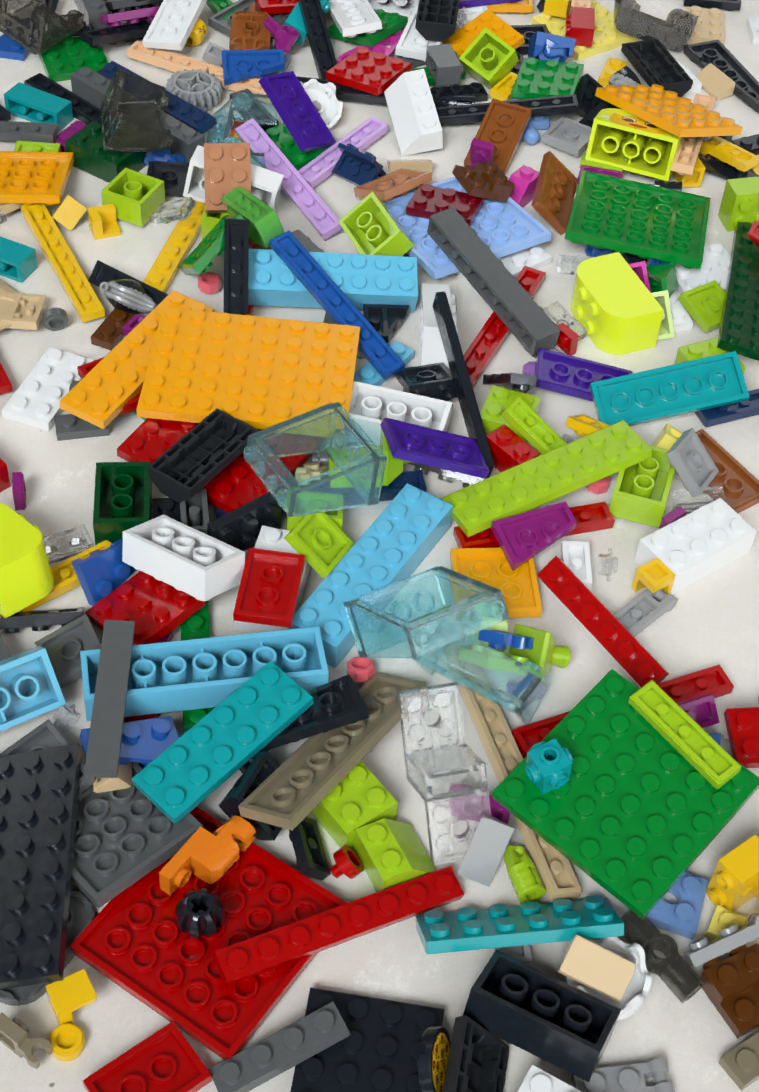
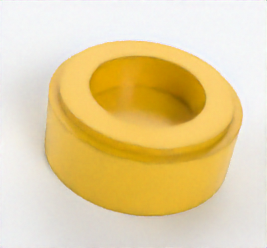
[49,1023,85,1062]

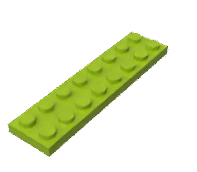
[442,420,652,537]

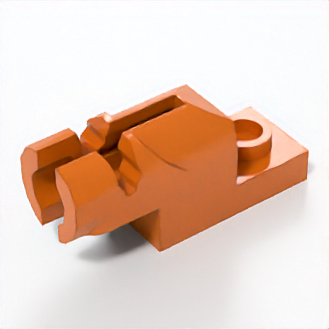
[159,816,256,896]

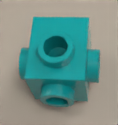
[524,738,573,795]

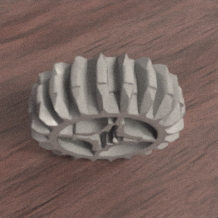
[165,69,222,110]

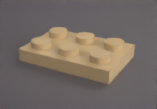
[685,6,725,45]

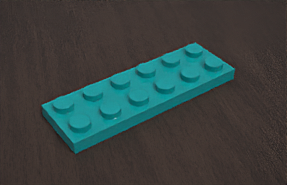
[590,351,749,426]
[132,661,314,825]
[415,896,624,954]

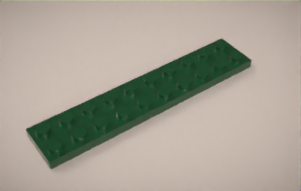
[717,222,759,361]

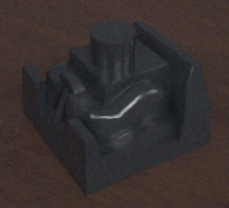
[219,750,282,841]

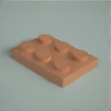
[204,143,251,213]
[354,169,432,203]

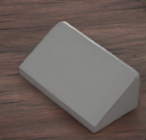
[457,814,515,886]

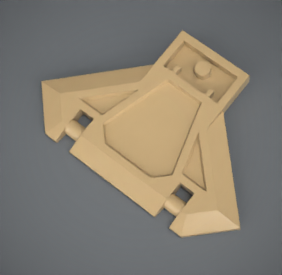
[0,279,47,331]

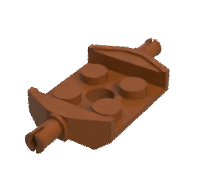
[229,3,271,50]

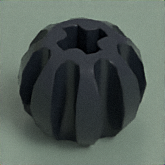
[175,888,225,939]

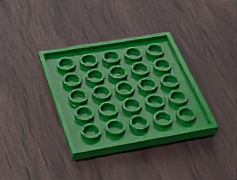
[564,170,710,269]
[492,669,759,920]

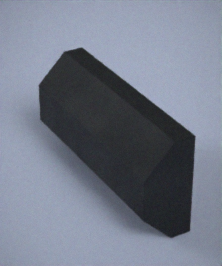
[415,0,460,42]
[621,38,693,97]
[148,408,259,503]
[443,1015,509,1092]

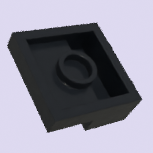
[396,362,458,401]

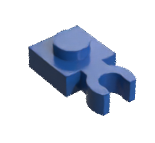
[144,144,185,165]
[478,629,534,650]

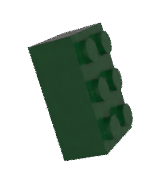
[65,121,146,183]
[93,462,152,545]

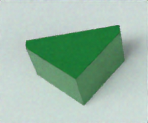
[646,264,678,298]

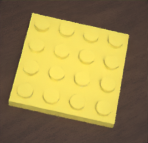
[531,0,639,61]

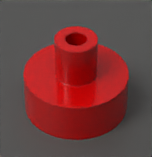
[330,845,364,879]

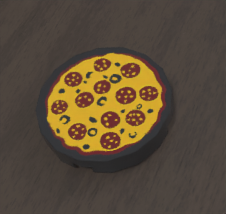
[418,1026,451,1092]

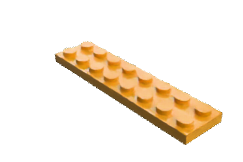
[60,290,215,429]

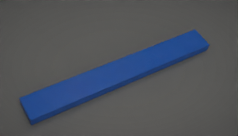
[269,231,405,380]

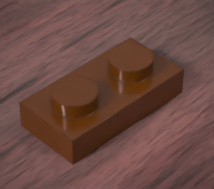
[91,308,135,350]

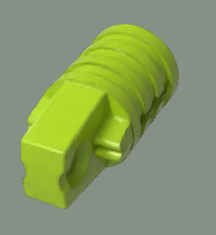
[503,845,546,904]

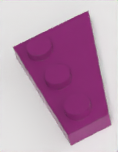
[100,6,160,27]
[491,501,577,571]

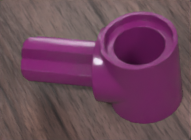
[263,17,299,53]

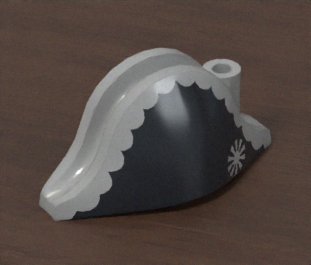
[608,66,641,87]
[100,279,157,315]

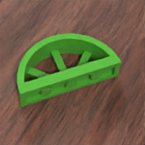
[220,186,284,249]

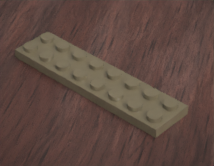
[238,672,428,831]

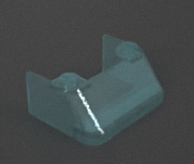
[206,92,277,168]
[412,621,550,725]

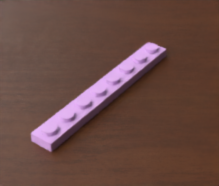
[235,118,343,240]

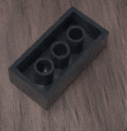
[463,949,621,1082]

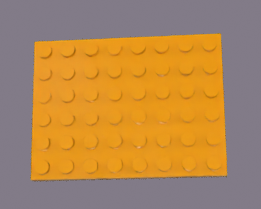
[136,307,360,438]

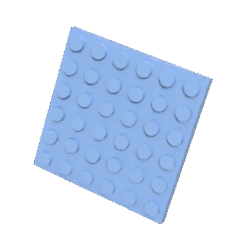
[384,177,551,280]

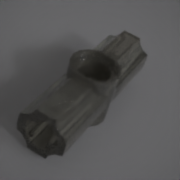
[621,910,705,1003]

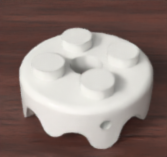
[300,79,343,130]
[565,937,652,1021]

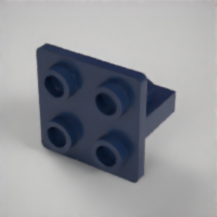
[332,143,387,186]

